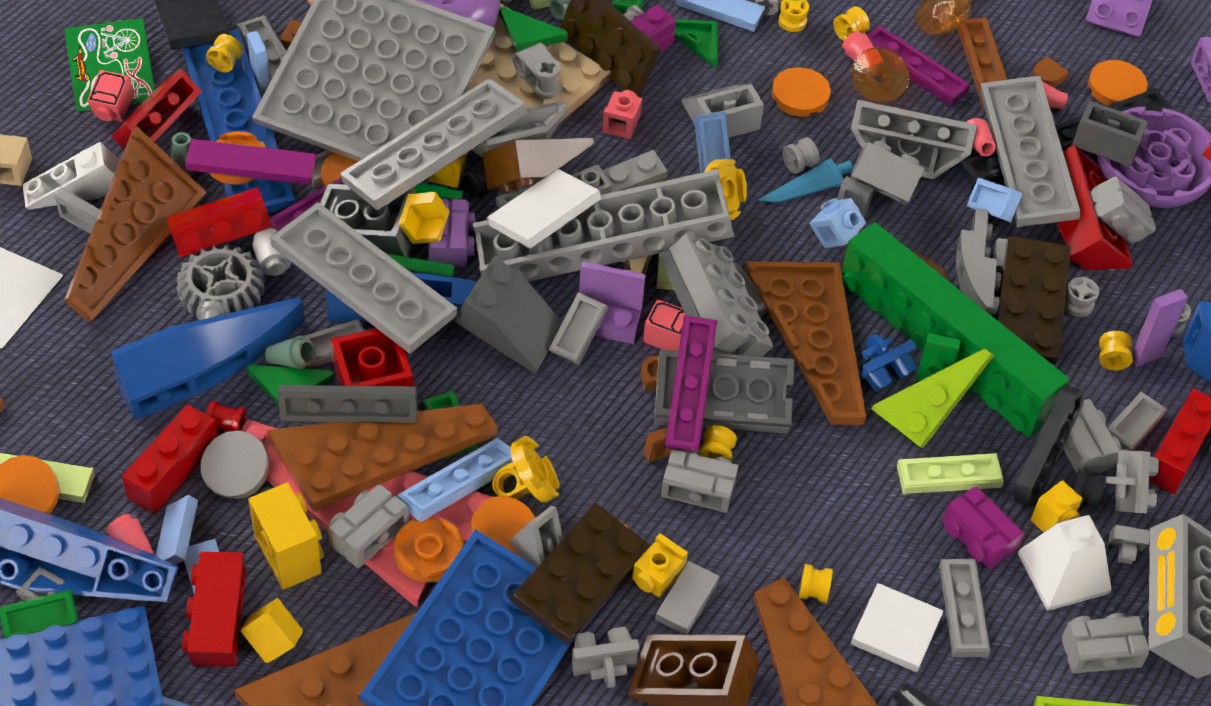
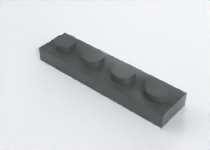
[278,385,418,423]

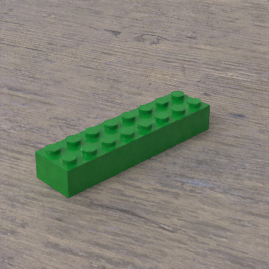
[841,222,1070,439]

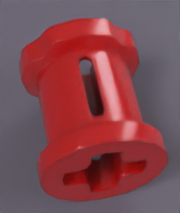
[206,400,247,432]

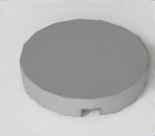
[201,431,270,499]

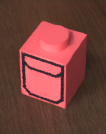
[88,70,135,122]
[643,299,686,351]

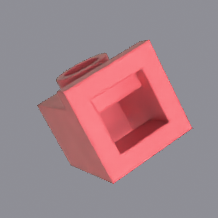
[602,90,642,139]

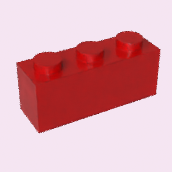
[111,69,202,150]
[167,187,272,257]
[1149,389,1211,495]
[122,404,218,515]
[182,551,247,667]

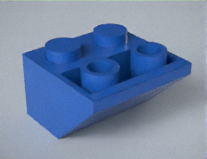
[1182,302,1211,383]

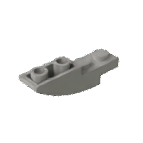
[571,150,668,195]
[956,208,1001,316]

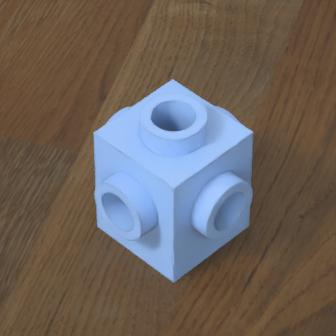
[809,198,866,248]

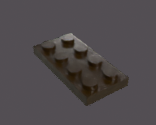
[560,0,661,97]
[996,235,1071,364]
[510,503,650,645]

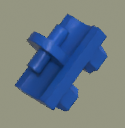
[858,334,918,393]

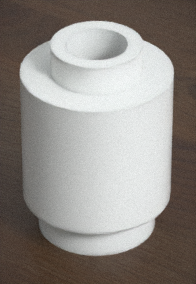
[252,228,291,276]

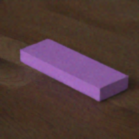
[1132,289,1188,367]

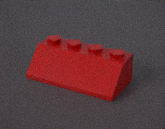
[1057,145,1133,270]

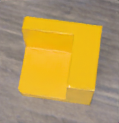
[399,192,450,244]
[240,597,303,663]

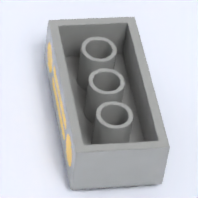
[1148,514,1211,679]

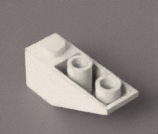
[23,142,120,210]

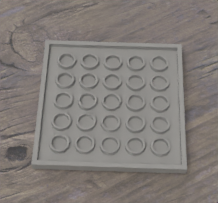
[252,0,495,184]

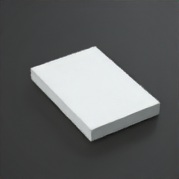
[487,169,601,249]

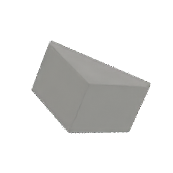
[509,505,563,567]

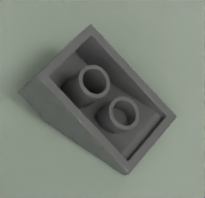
[320,184,416,257]
[453,256,562,374]

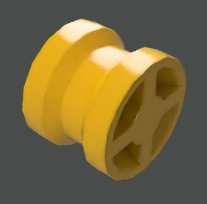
[778,0,809,32]
[833,6,870,41]
[206,34,244,73]
[1099,331,1133,371]
[698,425,737,461]
[799,564,833,604]

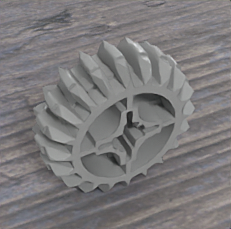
[176,244,265,317]

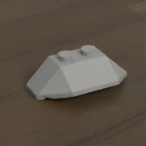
[471,100,568,157]
[851,100,977,180]

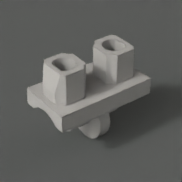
[1106,450,1159,513]
[572,627,640,688]

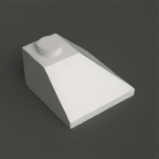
[1018,515,1111,611]

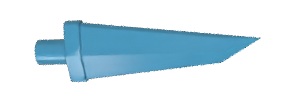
[758,159,853,204]

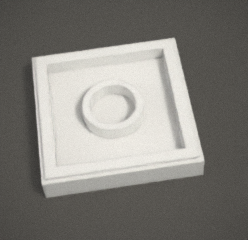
[851,583,944,672]

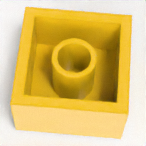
[248,482,324,590]

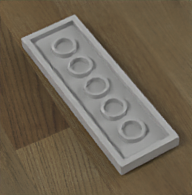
[980,76,1080,227]
[340,78,528,210]
[270,202,457,354]

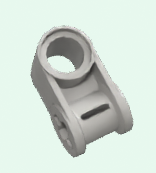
[512,43,561,99]

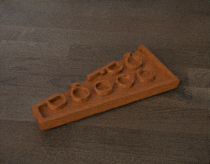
[64,126,206,323]
[744,261,866,425]
[268,404,498,512]
[753,577,878,706]
[234,612,417,706]

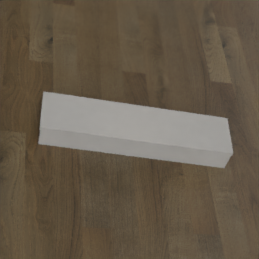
[473,169,735,282]

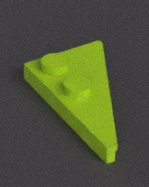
[871,349,994,448]

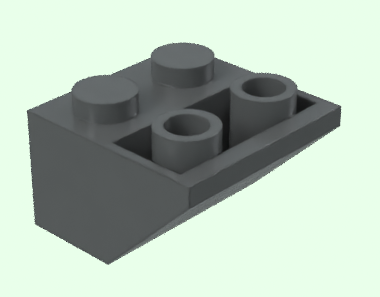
[1072,101,1149,167]

